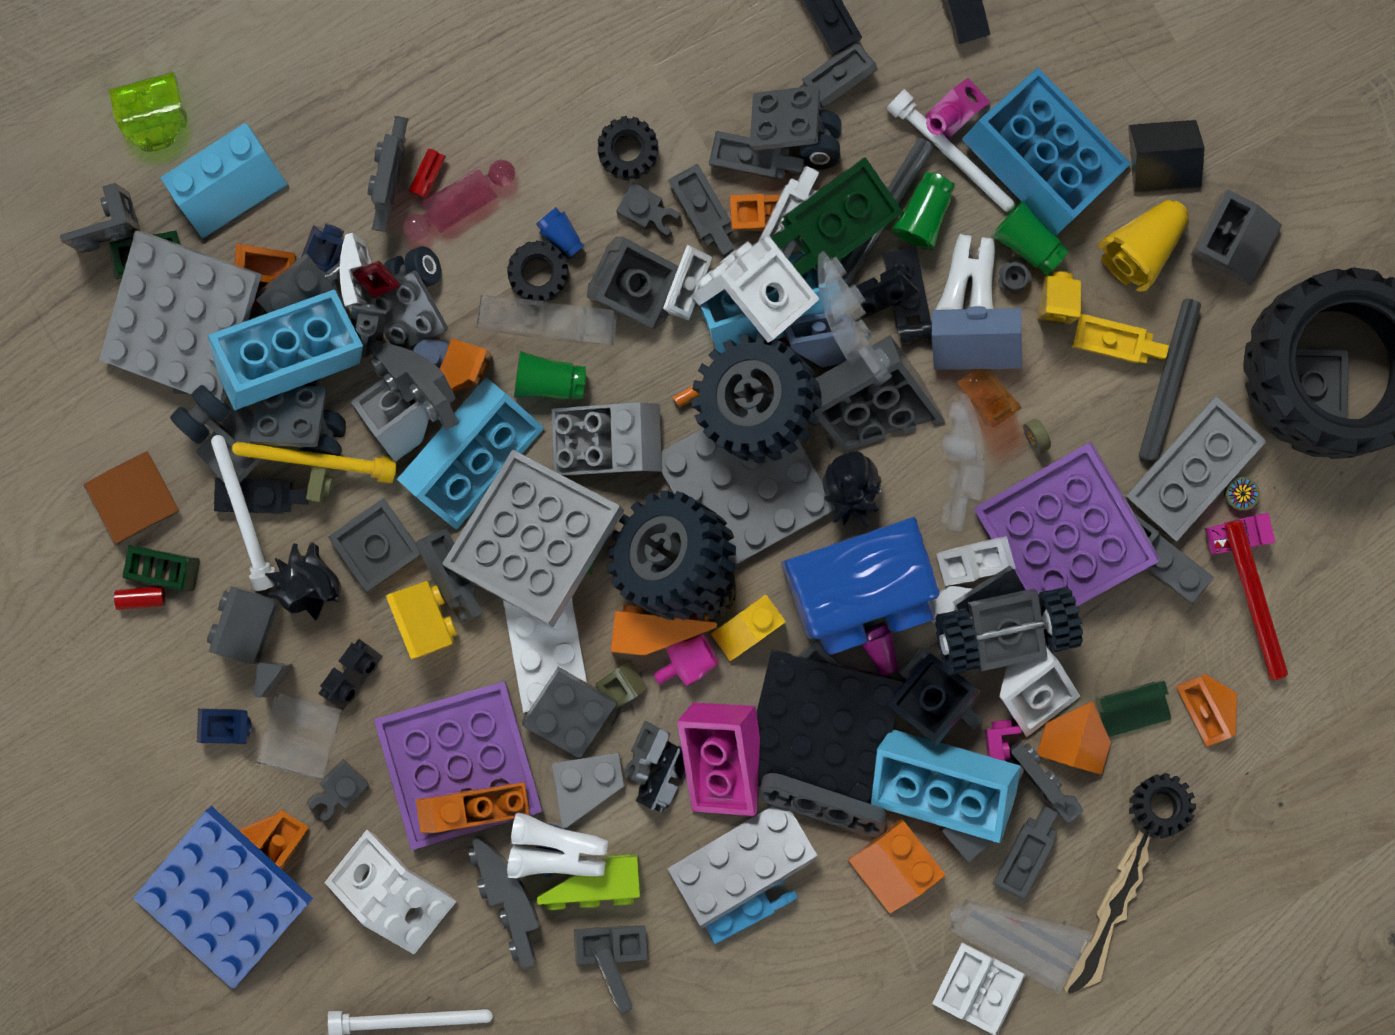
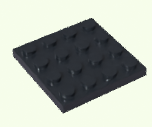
[756,649,904,804]

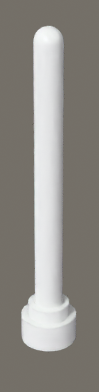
[886,89,1015,212]
[211,435,276,591]
[328,1009,493,1035]

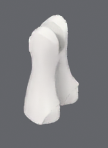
[931,234,995,323]
[507,812,608,878]

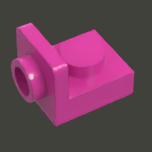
[984,719,1021,761]

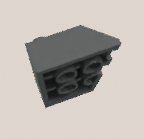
[812,335,945,451]

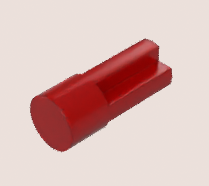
[408,148,446,199]

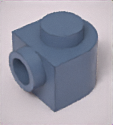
[413,339,449,369]

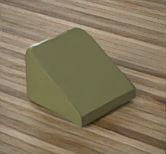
[595,661,647,712]

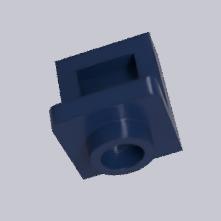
[301,223,345,272]
[197,708,252,744]

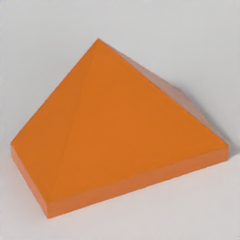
[1176,674,1237,747]

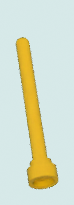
[232,442,396,484]

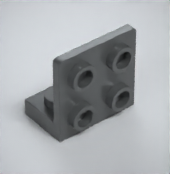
[60,183,140,253]

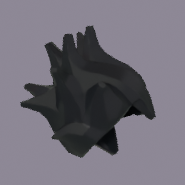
[822,451,882,527]
[265,542,342,621]

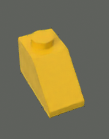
[1038,271,1081,324]
[711,594,786,661]

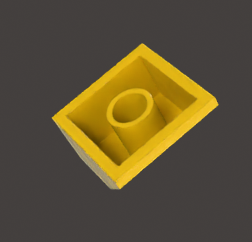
[386,581,458,660]

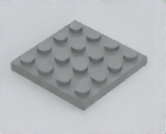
[99,231,262,402]
[661,391,834,565]
[442,449,624,627]

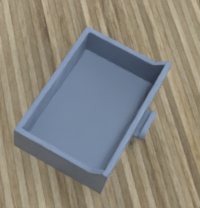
[932,306,1022,370]

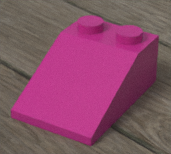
[677,702,760,816]

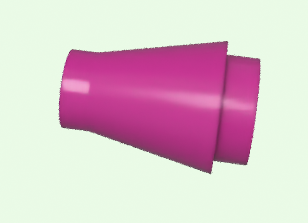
[862,623,899,675]

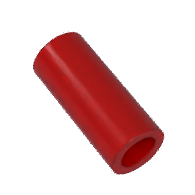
[114,586,165,610]

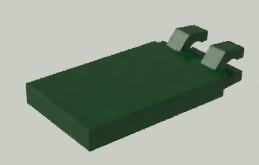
[770,157,904,276]

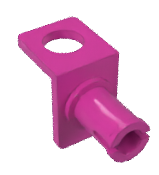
[925,78,990,140]

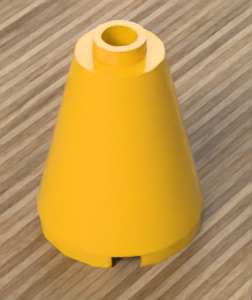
[1097,200,1189,292]

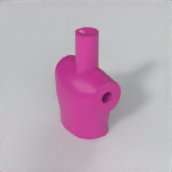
[654,634,719,687]

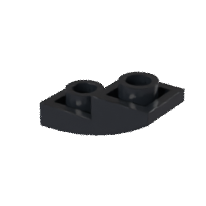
[942,0,991,44]

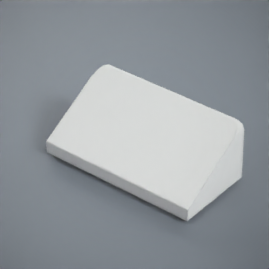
[663,245,713,320]

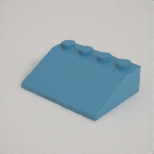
[962,68,1131,236]

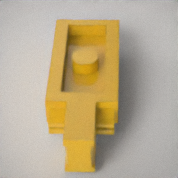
[1072,314,1169,364]

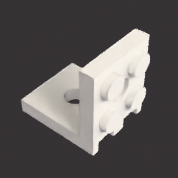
[691,235,819,343]
[324,830,457,954]

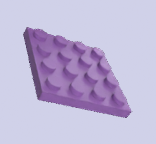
[974,441,1161,607]
[374,681,543,850]

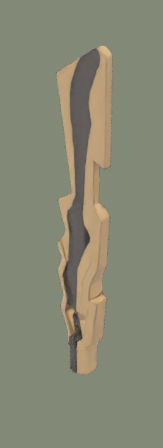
[1064,826,1151,994]

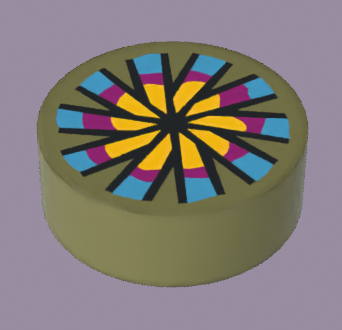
[1023,419,1051,454]
[1224,477,1260,511]

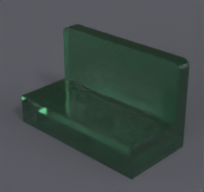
[1095,680,1171,737]

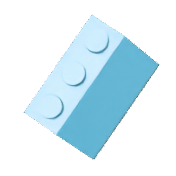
[160,122,288,240]

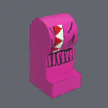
[1205,512,1276,555]

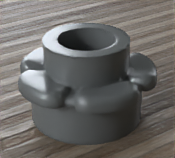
[998,260,1031,294]

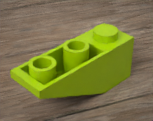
[537,854,641,910]

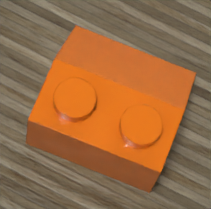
[848,818,946,913]

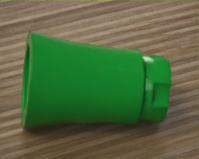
[891,172,955,250]
[991,201,1069,275]
[514,351,586,400]

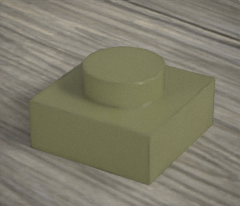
[306,466,333,503]

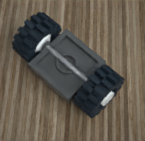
[935,587,1083,675]

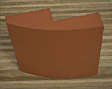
[83,451,179,545]

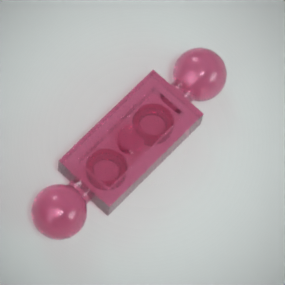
[403,159,515,241]

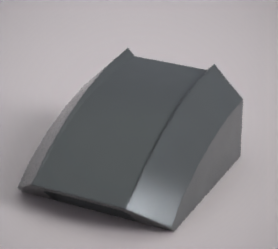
[587,236,679,330]

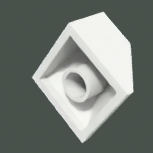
[999,647,1081,737]

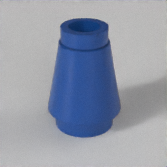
[536,207,584,258]

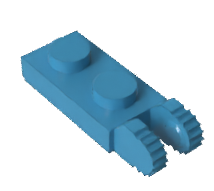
[706,878,798,944]

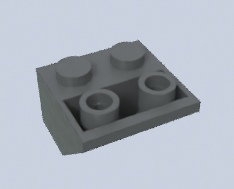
[1190,190,1282,285]
[207,586,279,665]

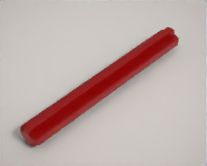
[1225,520,1288,680]

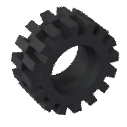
[597,116,658,181]
[1129,773,1196,839]

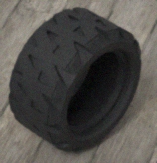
[1243,267,1395,459]

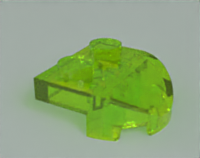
[109,72,187,152]

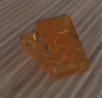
[957,369,1022,428]

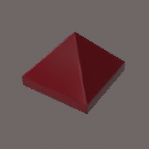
[352,260,400,298]

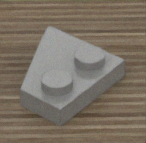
[552,752,624,828]

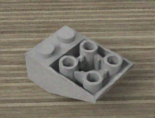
[552,402,662,476]

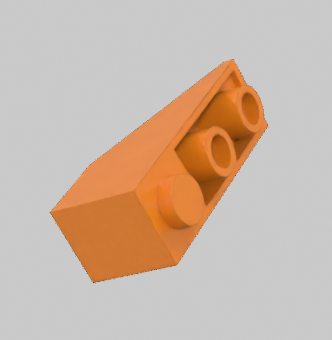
[610,605,717,655]
[415,782,530,833]

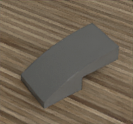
[573,925,647,964]

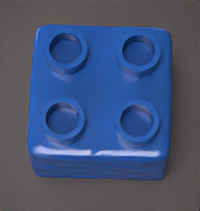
[781,517,940,655]

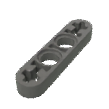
[759,773,887,837]

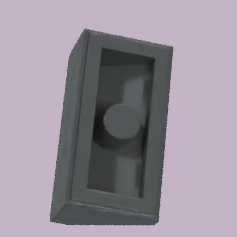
[254,662,293,698]

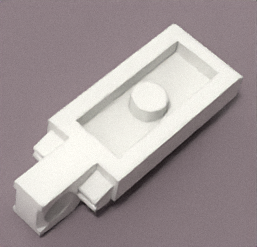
[759,166,819,259]

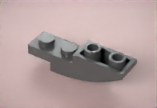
[368,342,458,430]
[1134,513,1214,605]
[468,836,540,969]

